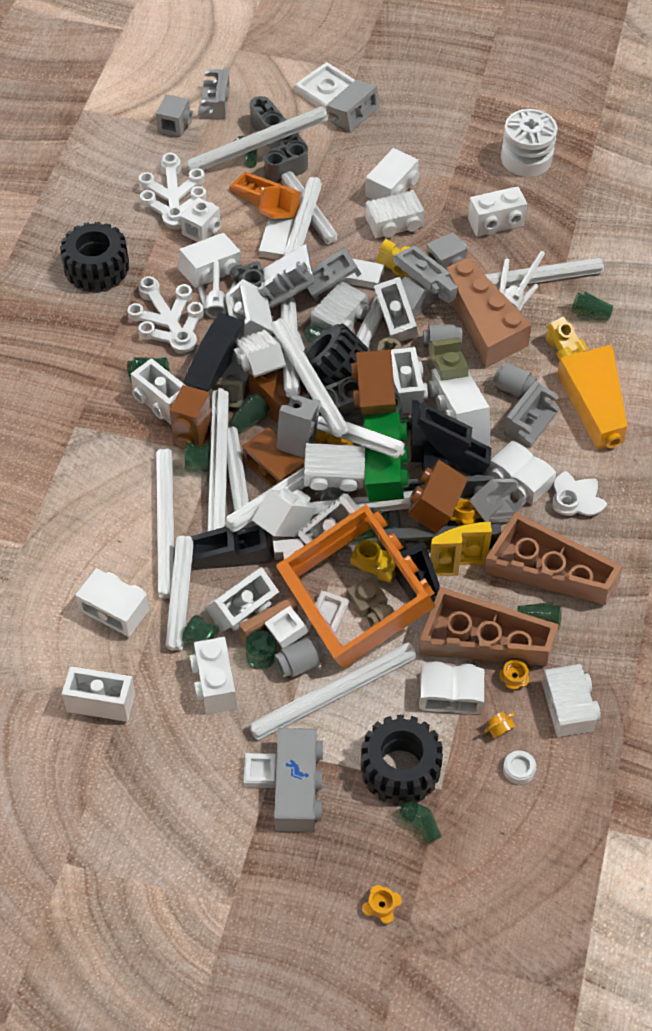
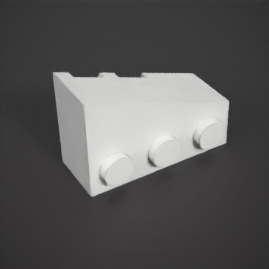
[428,368,490,447]

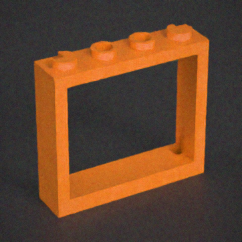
[276,504,436,669]

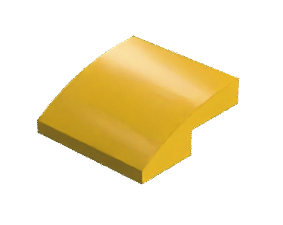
[430,522,492,576]

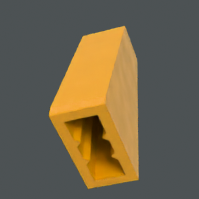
[557,344,628,450]

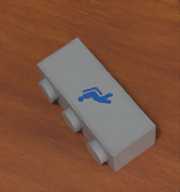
[274,728,323,832]

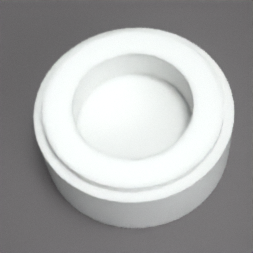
[503,750,536,785]

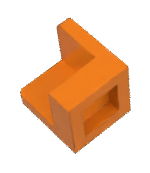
[259,185,301,219]

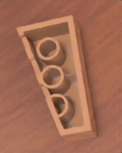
[446,257,532,368]
[485,512,623,605]
[420,587,559,666]

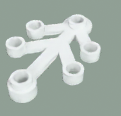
[139,153,207,230]
[127,276,204,355]

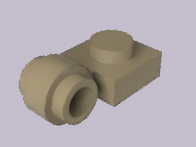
[346,576,395,627]

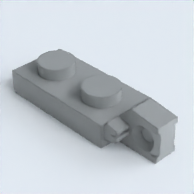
[393,245,458,303]

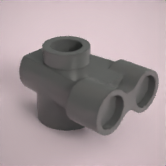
[231,261,264,288]

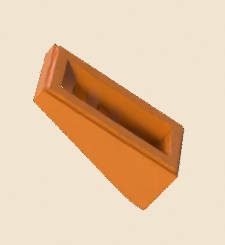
[229,172,282,208]

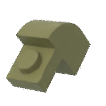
[428,337,469,381]

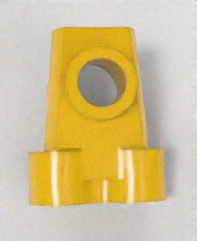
[374,239,411,278]
[546,316,589,360]
[350,540,400,583]

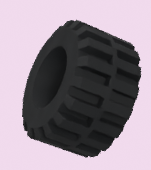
[60,222,129,292]
[303,323,369,387]
[361,715,443,805]

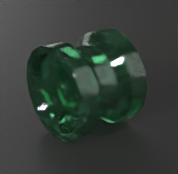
[185,442,210,472]
[182,615,219,645]
[245,631,276,670]

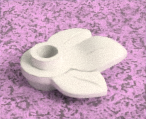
[552,471,607,516]

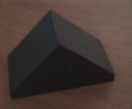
[395,542,441,602]

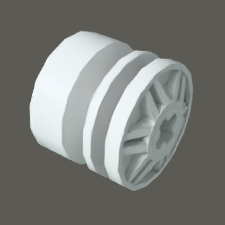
[501,109,558,177]

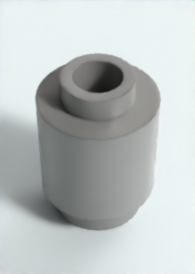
[422,324,462,348]
[494,363,537,398]
[274,637,322,678]

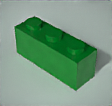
[365,412,409,502]

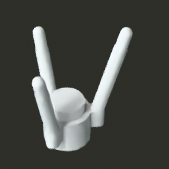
[499,251,545,312]
[198,260,238,318]

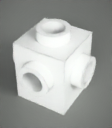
[180,197,221,242]

